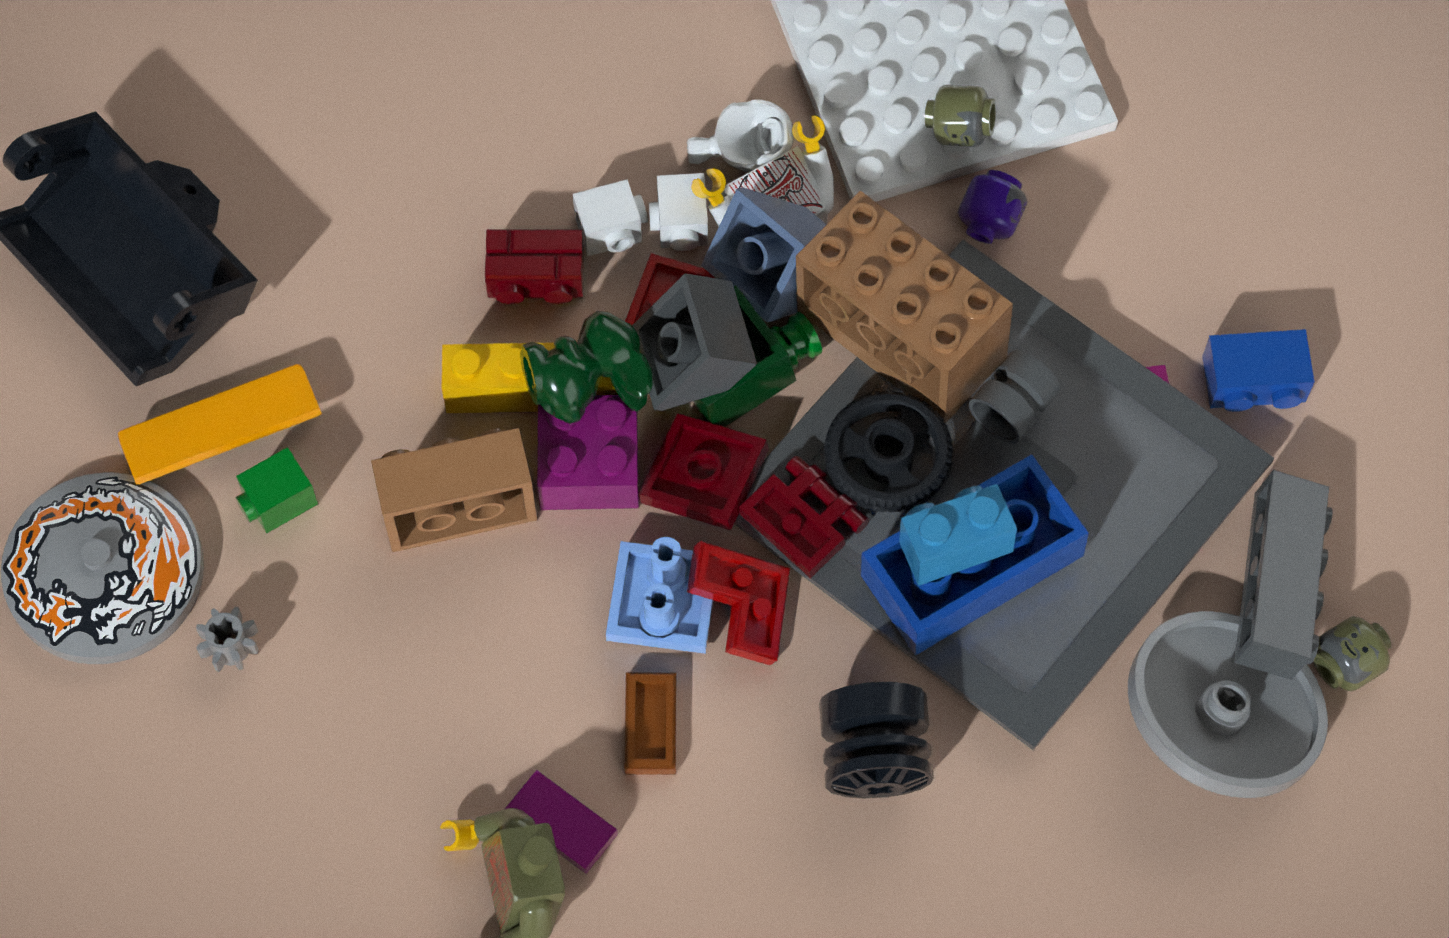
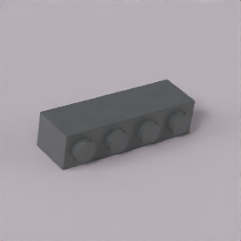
[1234,470,1333,680]

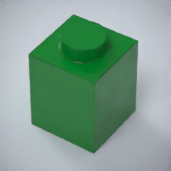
[235,447,318,533]

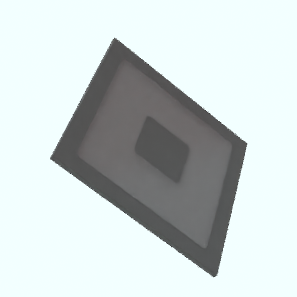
[734,240,1274,751]

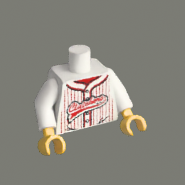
[691,115,834,226]

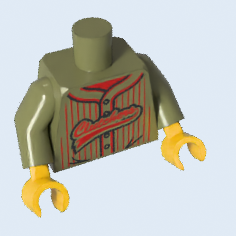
[440,808,565,938]

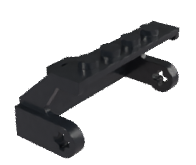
[0,111,258,387]

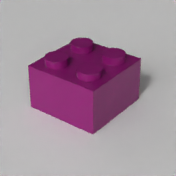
[537,395,639,510]

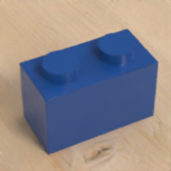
[1202,329,1315,412]

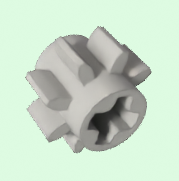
[196,607,259,672]

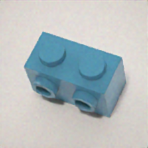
[899,484,1017,586]

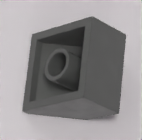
[632,273,757,411]

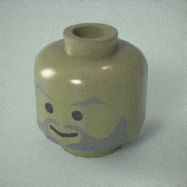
[925,84,996,147]
[1313,616,1391,692]

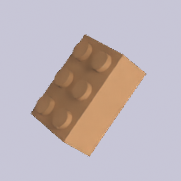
[371,428,537,553]

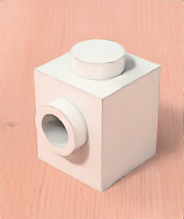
[649,173,708,251]
[573,179,648,256]

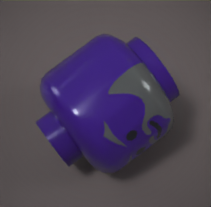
[957,170,1028,244]

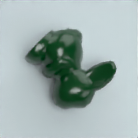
[520,311,653,424]

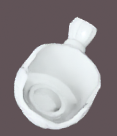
[687,99,794,172]

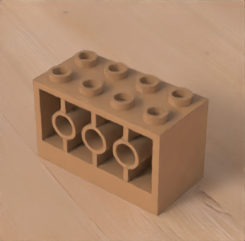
[796,190,1013,423]

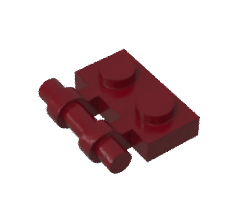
[739,455,870,579]

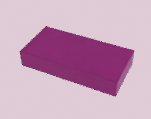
[505,770,618,874]

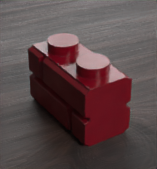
[485,229,584,304]

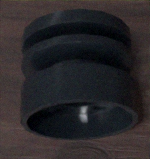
[819,682,934,799]

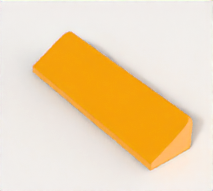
[118,364,322,485]

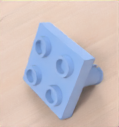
[606,537,714,654]

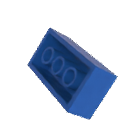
[861,454,1089,656]

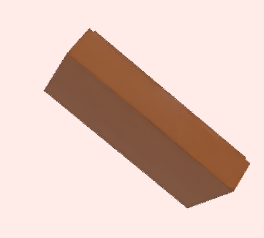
[624,672,677,775]

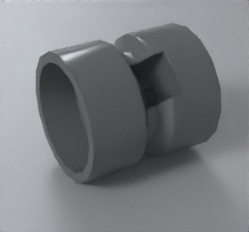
[969,350,1061,444]

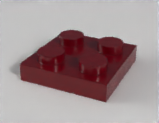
[638,413,769,531]

